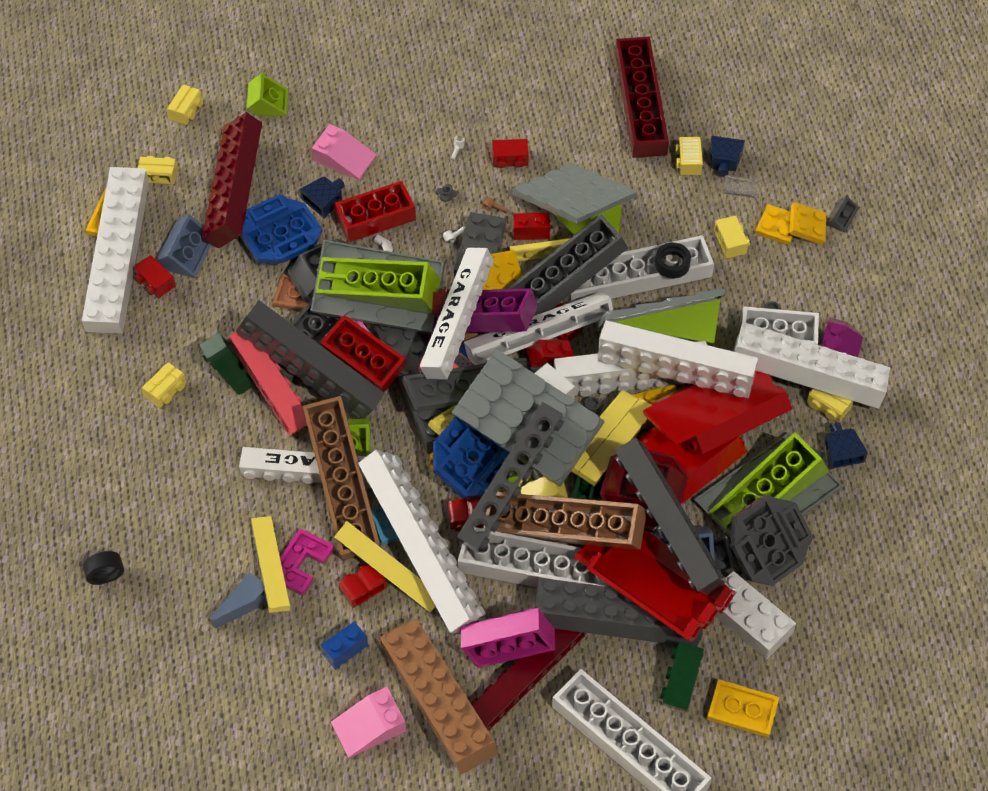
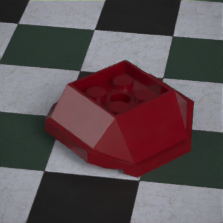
[600,449,688,532]

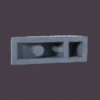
[210,573,267,628]

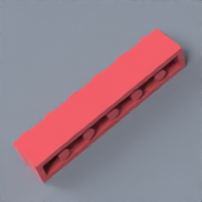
[228,332,307,437]

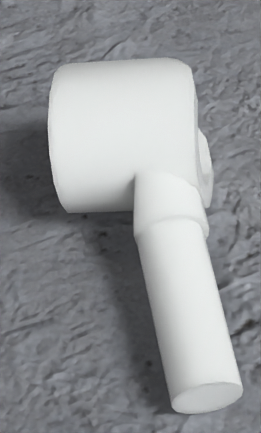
[451,136,465,160]
[443,226,466,243]

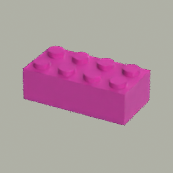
[461,608,555,668]

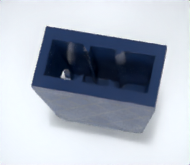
[710,136,745,177]
[300,177,345,218]
[825,423,868,469]

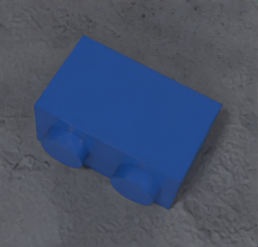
[321,621,368,669]

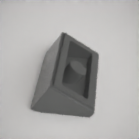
[826,196,859,232]
[714,535,741,577]

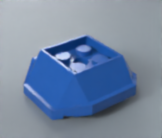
[241,194,322,266]
[433,417,510,499]

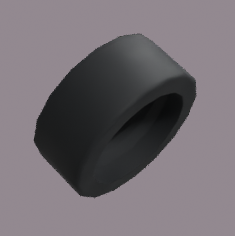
[655,242,691,279]
[83,551,124,585]

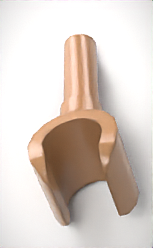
[482,197,508,212]

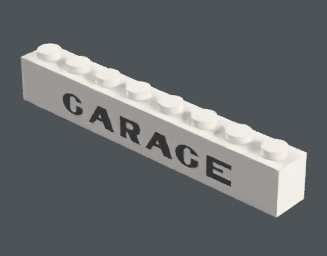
[419,248,493,379]
[464,291,613,365]
[239,447,371,489]

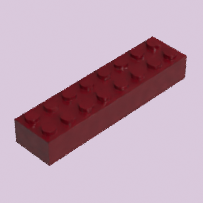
[615,36,669,158]
[202,112,262,248]

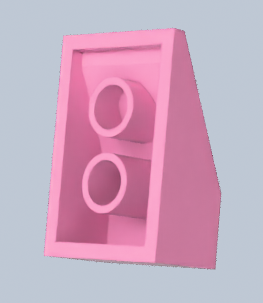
[312,124,377,180]
[331,687,406,758]

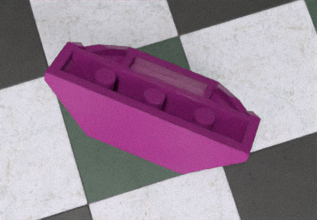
[821,317,863,357]

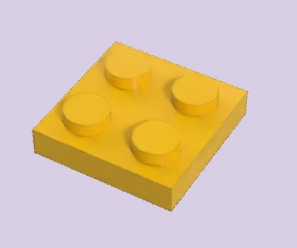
[790,202,826,245]
[755,204,794,245]

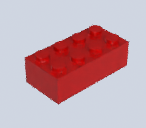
[335,181,416,242]
[320,315,406,392]

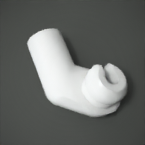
[374,235,393,252]

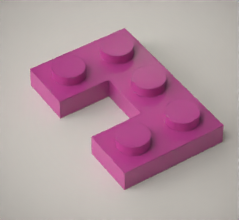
[280,529,335,596]

